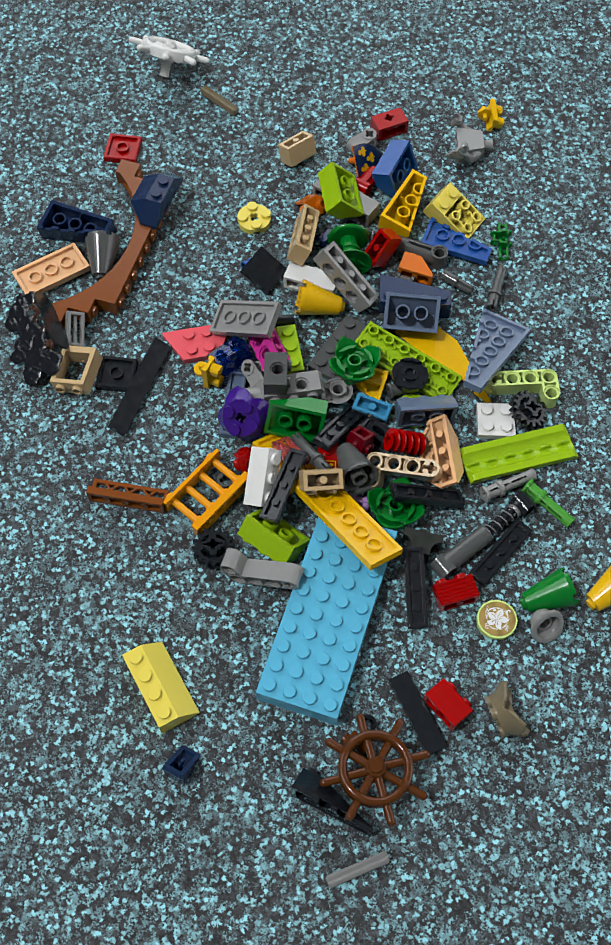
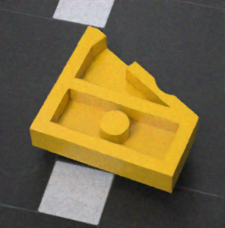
[353,368,389,400]

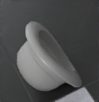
[530,608,564,643]

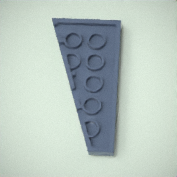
[463,308,531,394]

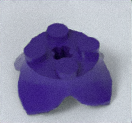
[218,386,269,441]

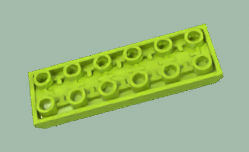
[355,321,462,397]
[460,424,578,485]

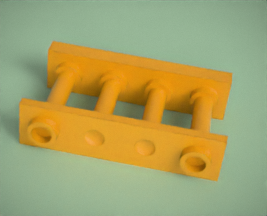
[163,448,248,535]

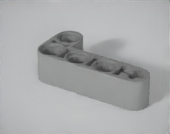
[220,548,304,590]

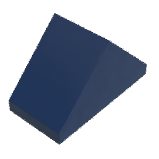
[162,745,201,785]

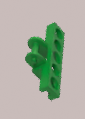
[490,222,512,261]

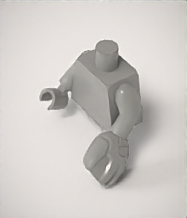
[445,113,493,164]

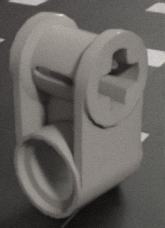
[346,128,377,154]
[241,359,264,387]

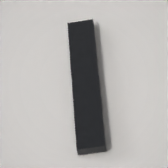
[107,337,171,436]

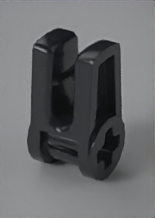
[355,413,389,449]

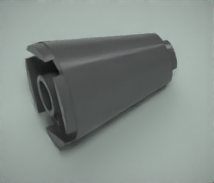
[85,230,120,281]
[336,443,379,495]

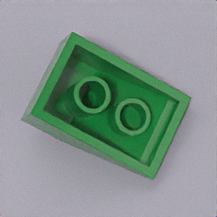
[264,397,328,443]

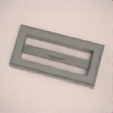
[65,311,85,347]

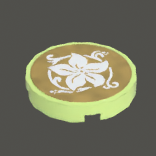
[476,600,518,640]

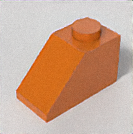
[398,252,433,286]

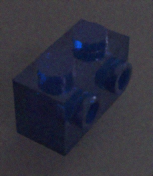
[207,336,253,377]

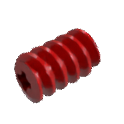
[383,428,427,456]

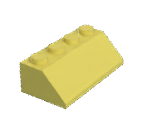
[122,642,200,734]

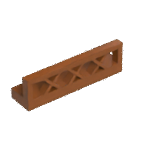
[86,478,169,513]

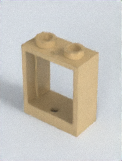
[50,345,103,395]

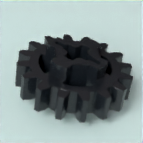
[509,390,548,430]
[192,526,235,569]

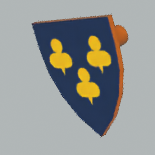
[348,143,383,178]

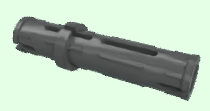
[486,265,508,312]
[291,432,332,469]

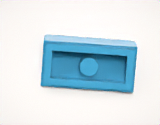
[352,392,393,422]

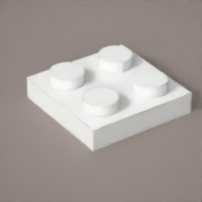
[476,403,516,439]

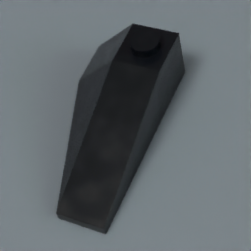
[291,768,374,837]

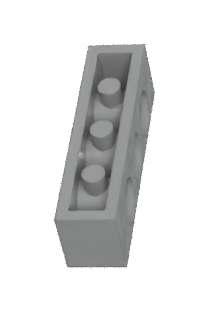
[313,241,379,313]

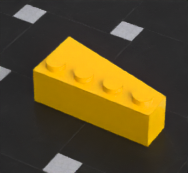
[377,169,427,238]

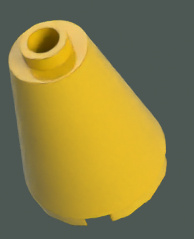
[295,279,345,315]
[585,565,611,611]

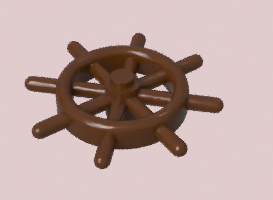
[320,713,431,826]

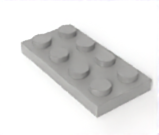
[209,300,282,338]

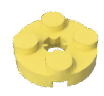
[237,202,271,234]

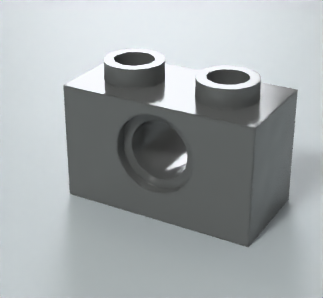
[263,352,291,395]

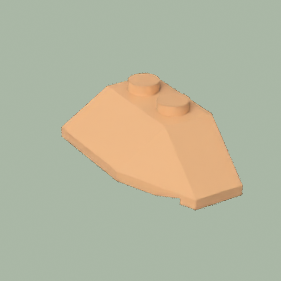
[419,414,464,489]

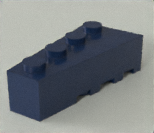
[37,200,117,243]
[378,274,451,318]

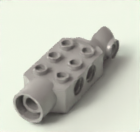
[245,370,353,405]

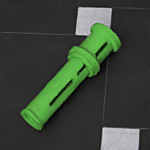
[521,479,575,528]

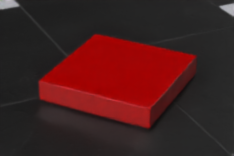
[103,133,142,163]

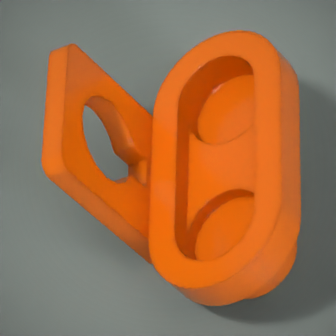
[296,194,326,215]

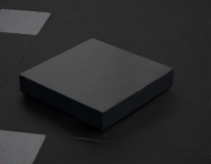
[240,246,287,295]
[95,356,138,392]

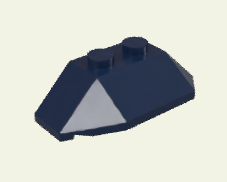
[131,173,183,229]

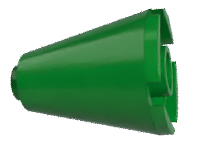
[519,567,579,612]

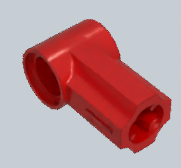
[356,166,375,196]

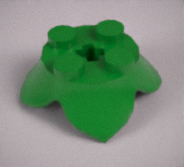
[329,336,381,385]
[367,477,425,529]

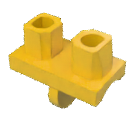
[477,98,504,132]
[194,355,224,389]

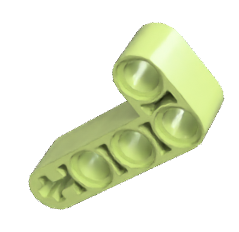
[484,369,560,409]

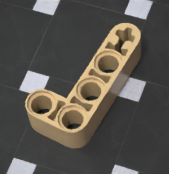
[367,452,443,490]

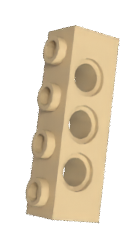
[286,204,320,266]

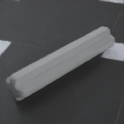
[326,851,390,888]

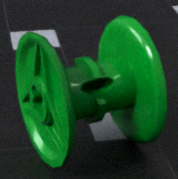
[327,224,372,274]

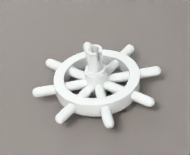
[129,35,209,77]

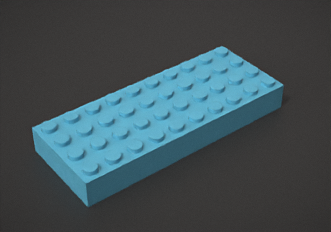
[256,517,397,725]

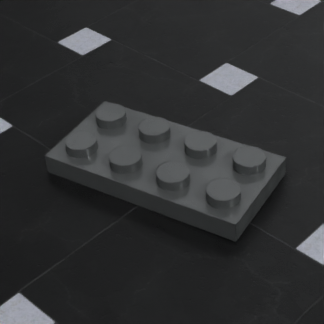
[308,315,367,380]

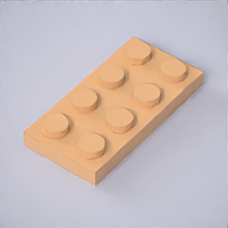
[12,243,91,294]

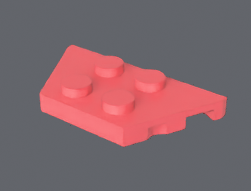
[162,325,227,364]

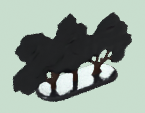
[4,291,69,385]

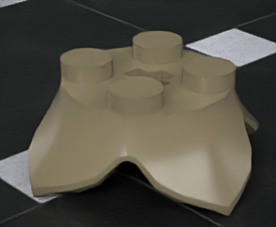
[484,681,530,738]

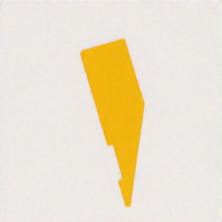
[395,327,492,403]

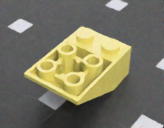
[423,182,485,239]

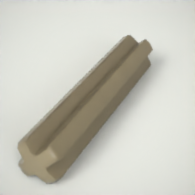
[200,85,238,116]

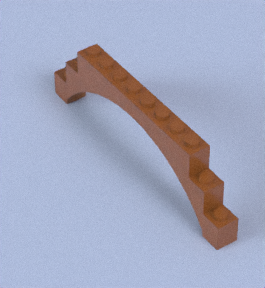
[42,159,169,331]

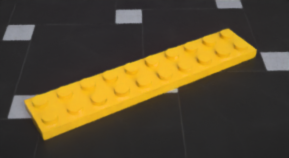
[252,434,403,570]

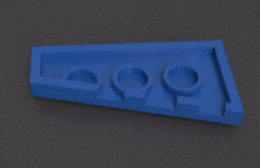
[421,217,492,266]

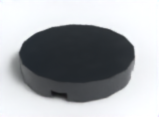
[391,358,429,393]

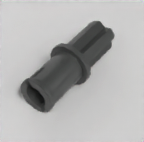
[440,269,474,294]

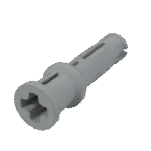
[479,468,537,503]

